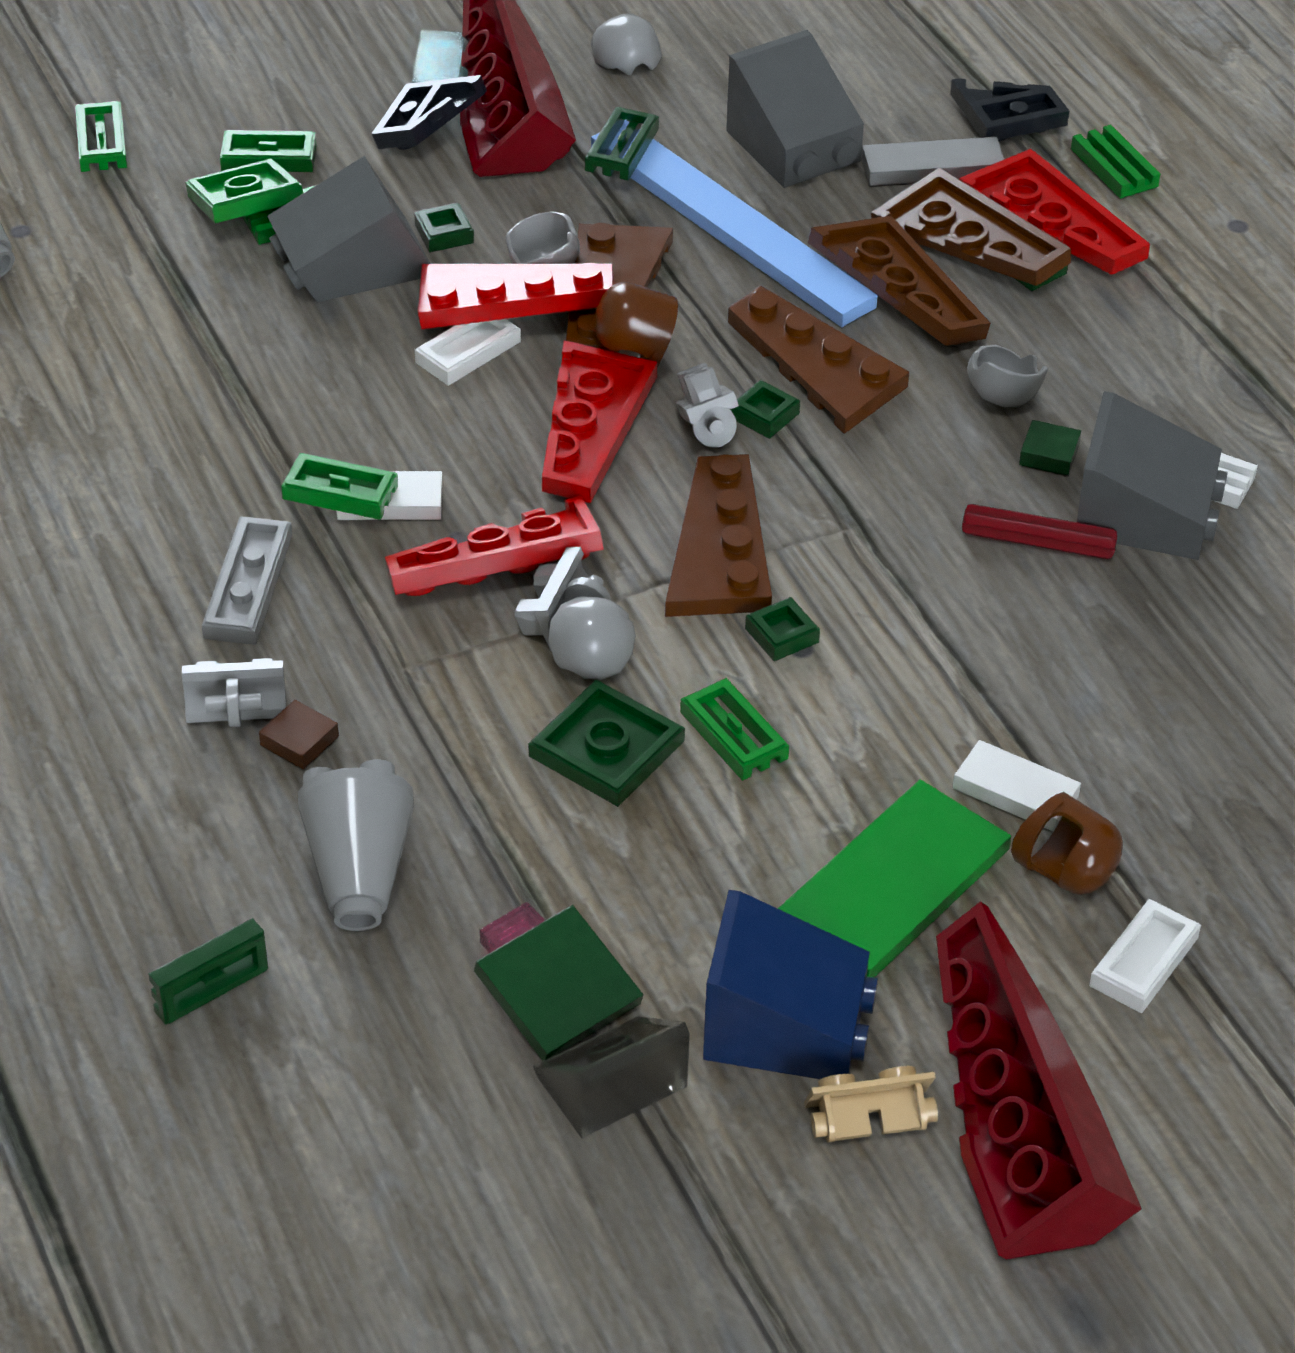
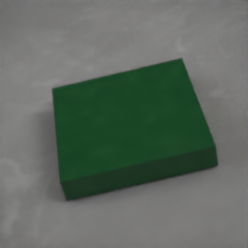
[528,679,685,807]
[474,905,644,1063]

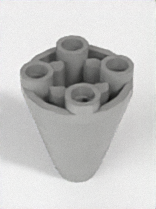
[298,759,414,931]

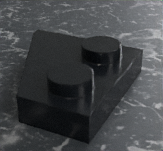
[372,75,487,150]
[950,78,1070,141]

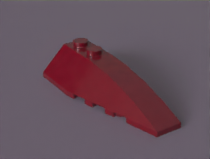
[460,0,576,177]
[936,901,1142,1260]

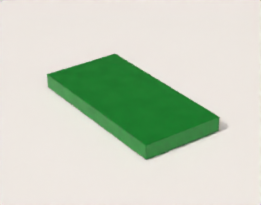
[777,779,1012,977]

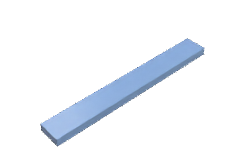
[591,120,878,328]

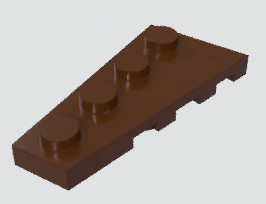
[871,168,1071,286]
[808,216,991,346]
[566,223,673,353]
[728,286,909,434]
[665,454,772,617]

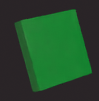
[185,159,303,223]

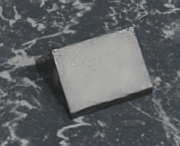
[533,1016,690,1138]

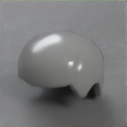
[591,14,662,75]
[505,211,580,264]
[967,344,1048,408]
[548,597,636,680]

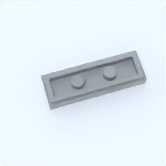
[861,137,1004,186]
[202,516,292,645]

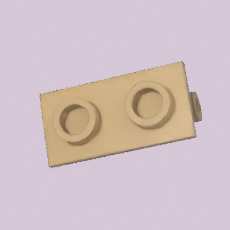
[804,1066,938,1143]

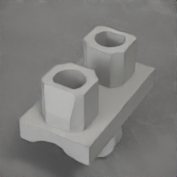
[675,363,739,448]
[514,547,611,651]
[182,658,287,727]

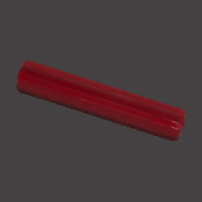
[962,504,1118,559]

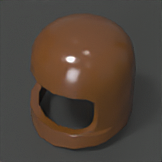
[594,282,678,367]
[1011,792,1123,895]

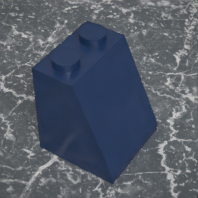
[703,889,878,1079]

